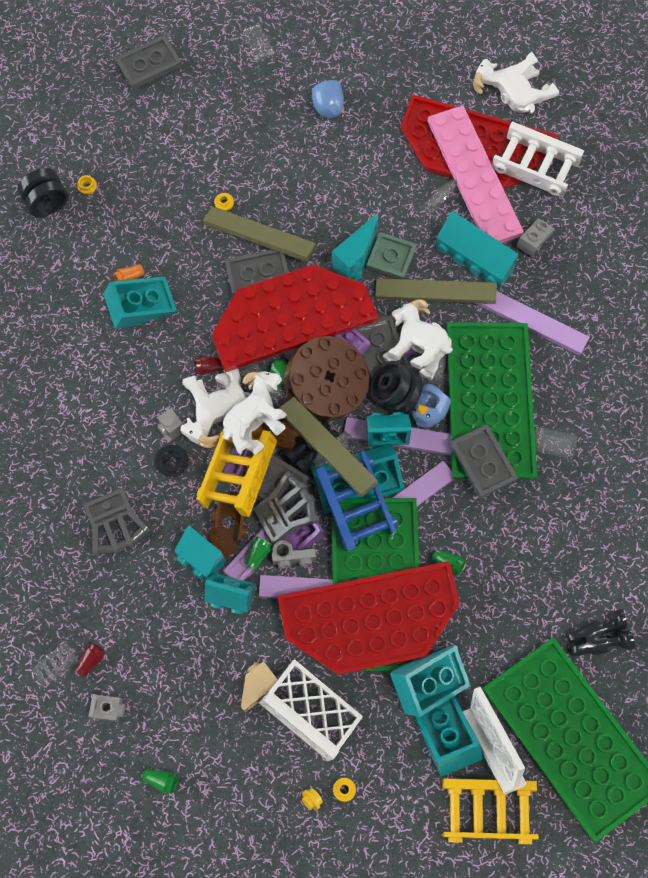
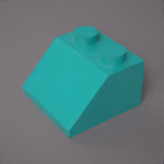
[366,412,411,447]
[174,526,226,581]
[205,573,256,614]

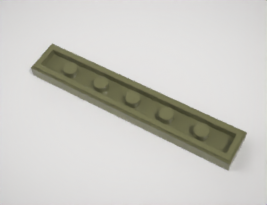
[203,206,316,262]
[375,278,497,304]
[279,397,378,497]

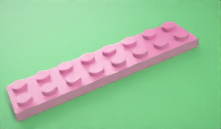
[427,106,524,243]

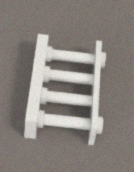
[492,122,584,197]

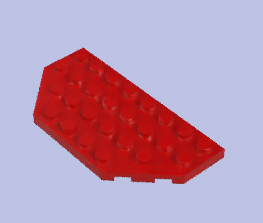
[401,94,558,190]
[212,265,379,373]
[278,561,460,675]

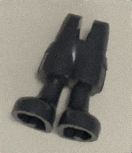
[279,421,341,476]
[566,609,635,656]

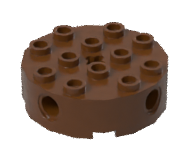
[283,336,370,422]

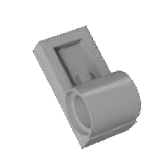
[516,218,555,257]
[272,540,316,569]

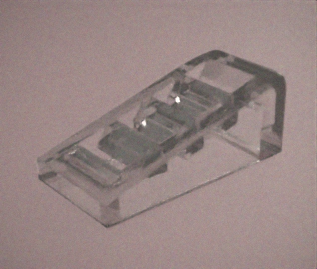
[31,642,80,687]

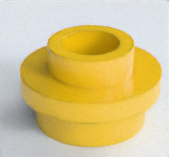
[77,175,97,194]
[214,193,234,211]
[333,778,356,802]
[302,788,323,811]

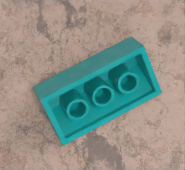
[435,211,518,289]
[311,444,404,514]

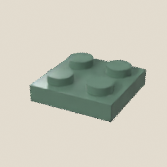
[366,232,417,279]

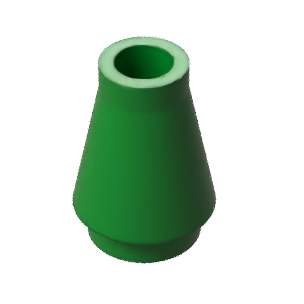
[245,536,272,570]
[432,549,466,576]
[142,768,178,794]

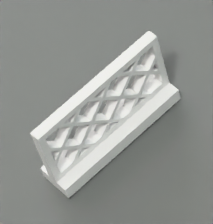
[259,659,363,761]
[463,687,526,795]

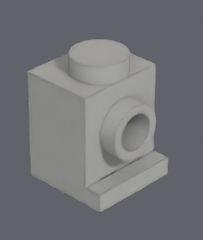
[157,408,183,443]
[89,694,125,722]

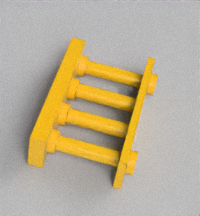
[196,429,277,517]
[443,779,538,844]

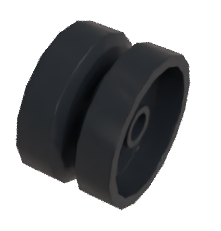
[17,168,69,218]
[369,360,423,413]

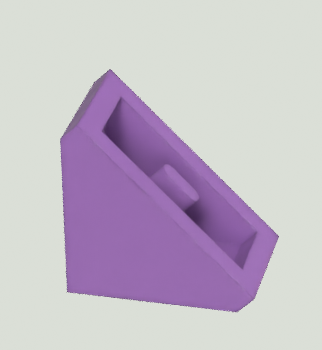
[285,515,324,551]

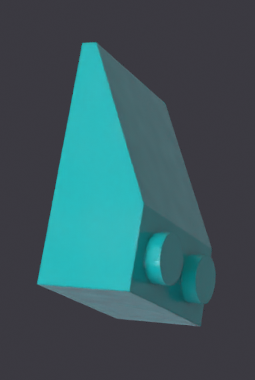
[332,215,378,281]
[103,277,177,329]
[390,645,471,717]
[414,696,483,777]

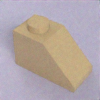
[241,661,277,713]

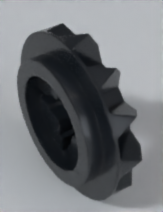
[155,445,189,477]

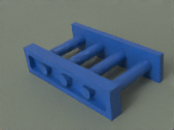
[315,451,398,552]

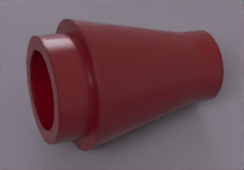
[194,356,224,376]
[75,643,106,677]

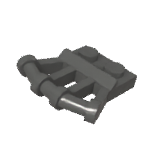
[254,471,319,544]
[83,488,151,556]

